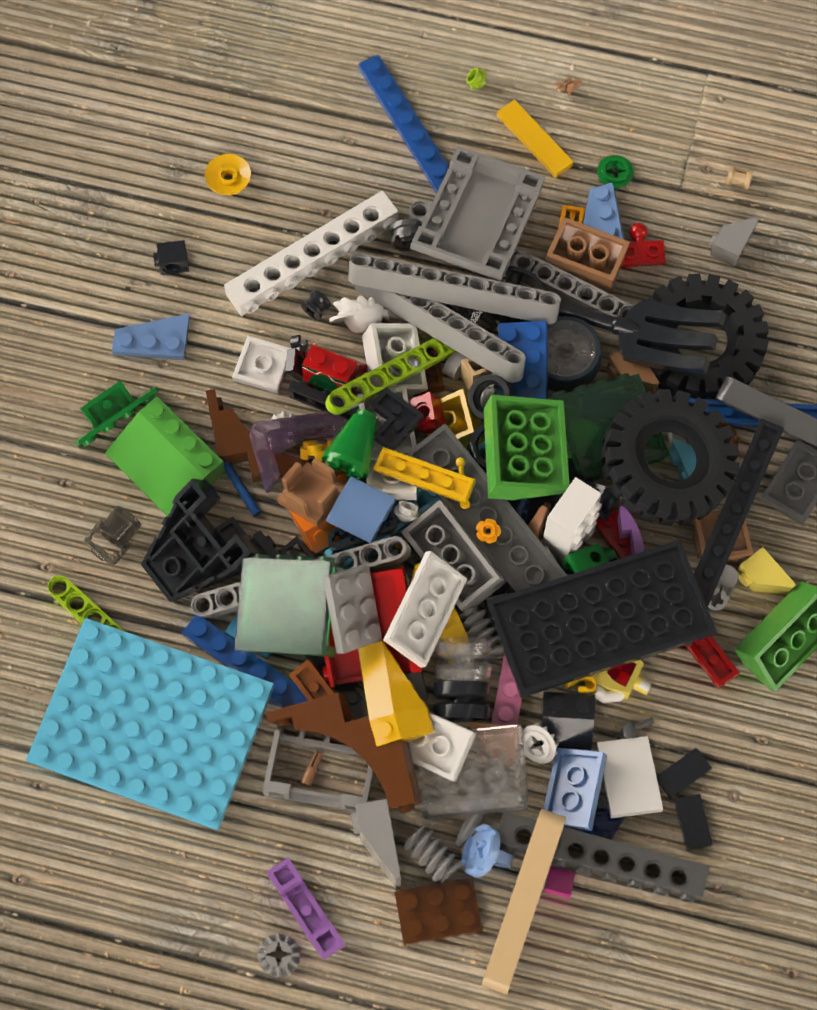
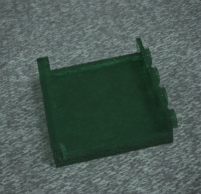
[550,373,670,483]
[235,554,344,658]

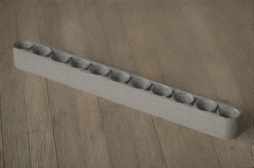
[409,200,633,317]

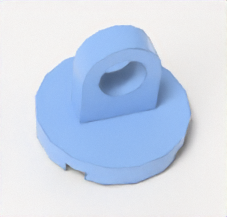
[461,824,513,878]

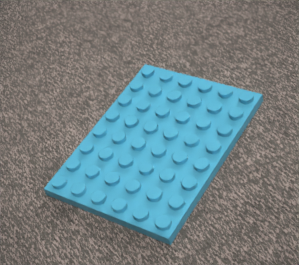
[26,618,275,832]

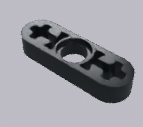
[327,511,397,553]

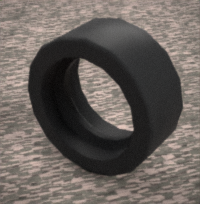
[468,374,517,420]

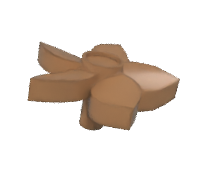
[555,77,582,95]

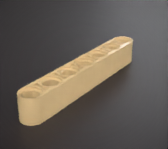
[481,808,566,995]

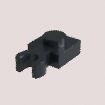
[285,335,308,381]

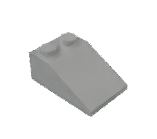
[351,799,401,888]

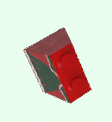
[302,344,367,399]

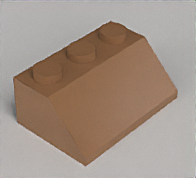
[545,217,630,294]

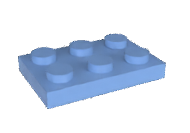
[544,748,607,831]

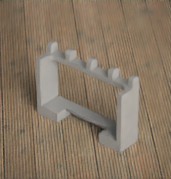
[263,727,374,812]

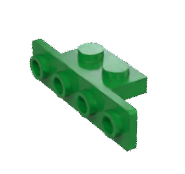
[74,380,159,447]

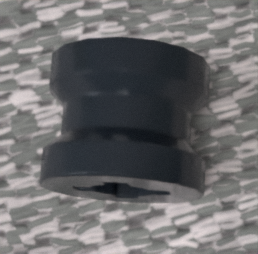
[301,290,331,320]

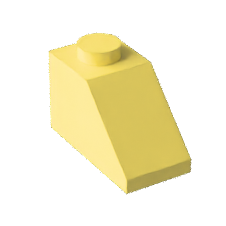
[737,547,796,595]

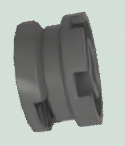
[390,219,422,251]

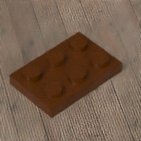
[394,878,482,946]

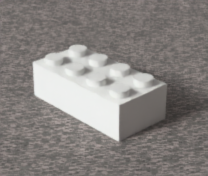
[542,477,602,564]

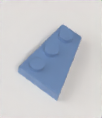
[112,313,190,360]

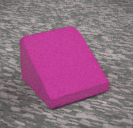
[544,866,575,899]

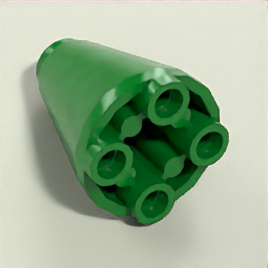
[321,409,376,481]

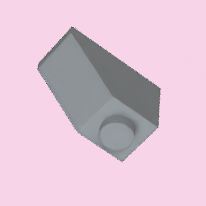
[709,217,759,267]

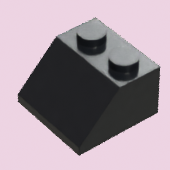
[540,692,595,751]

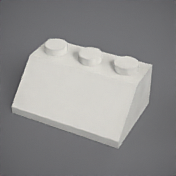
[362,323,428,397]

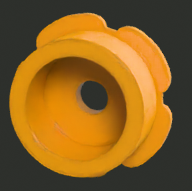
[476,519,501,544]

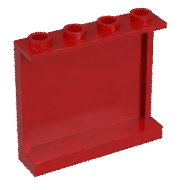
[308,567,424,688]

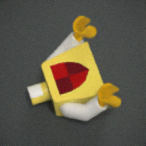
[578,660,653,703]

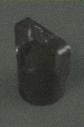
[84,506,142,565]

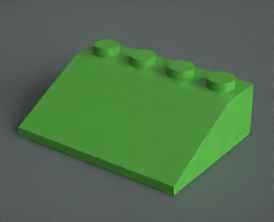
[484,395,569,500]
[105,396,225,516]

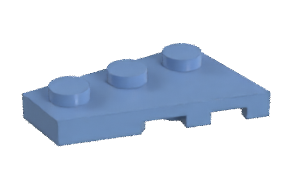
[583,183,624,239]

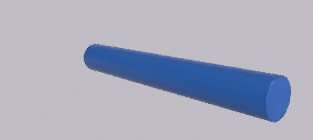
[224,462,261,517]

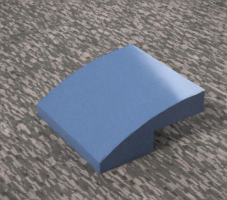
[326,477,396,543]

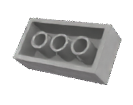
[401,500,507,612]

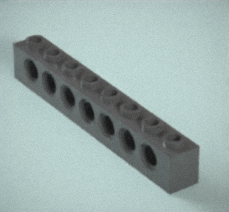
[498,811,709,903]

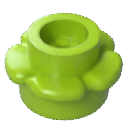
[466,68,487,89]

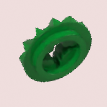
[596,155,634,190]

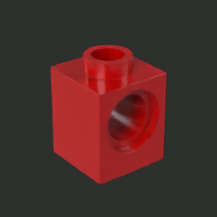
[408,392,446,434]

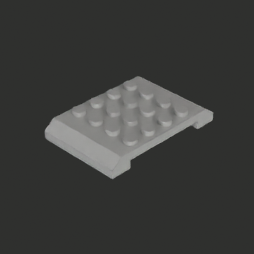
[410,146,545,281]

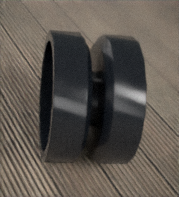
[433,680,490,722]

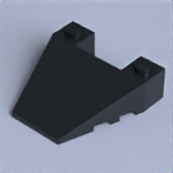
[141,479,265,602]

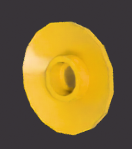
[205,154,251,196]

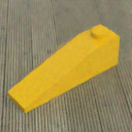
[358,641,435,747]

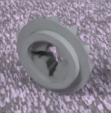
[257,933,301,977]

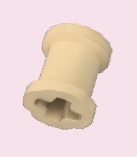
[725,164,754,190]

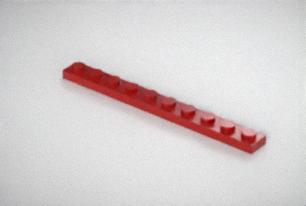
[583,477,740,689]

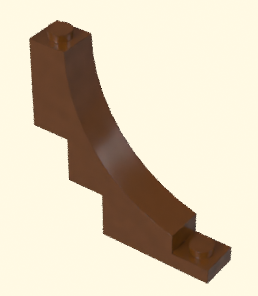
[206,389,343,483]
[266,692,422,814]

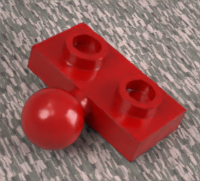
[621,222,666,268]

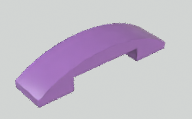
[617,506,645,555]
[266,857,346,961]

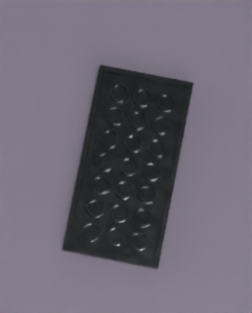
[487,540,717,698]

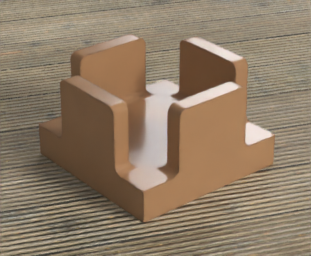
[277,459,345,527]
[692,510,753,566]

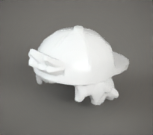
[329,296,390,333]

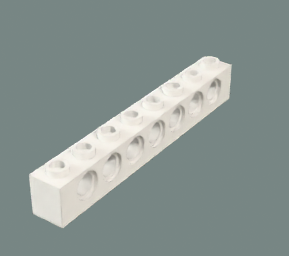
[224,190,398,316]

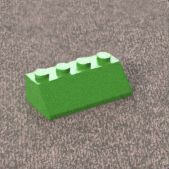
[734,581,817,692]

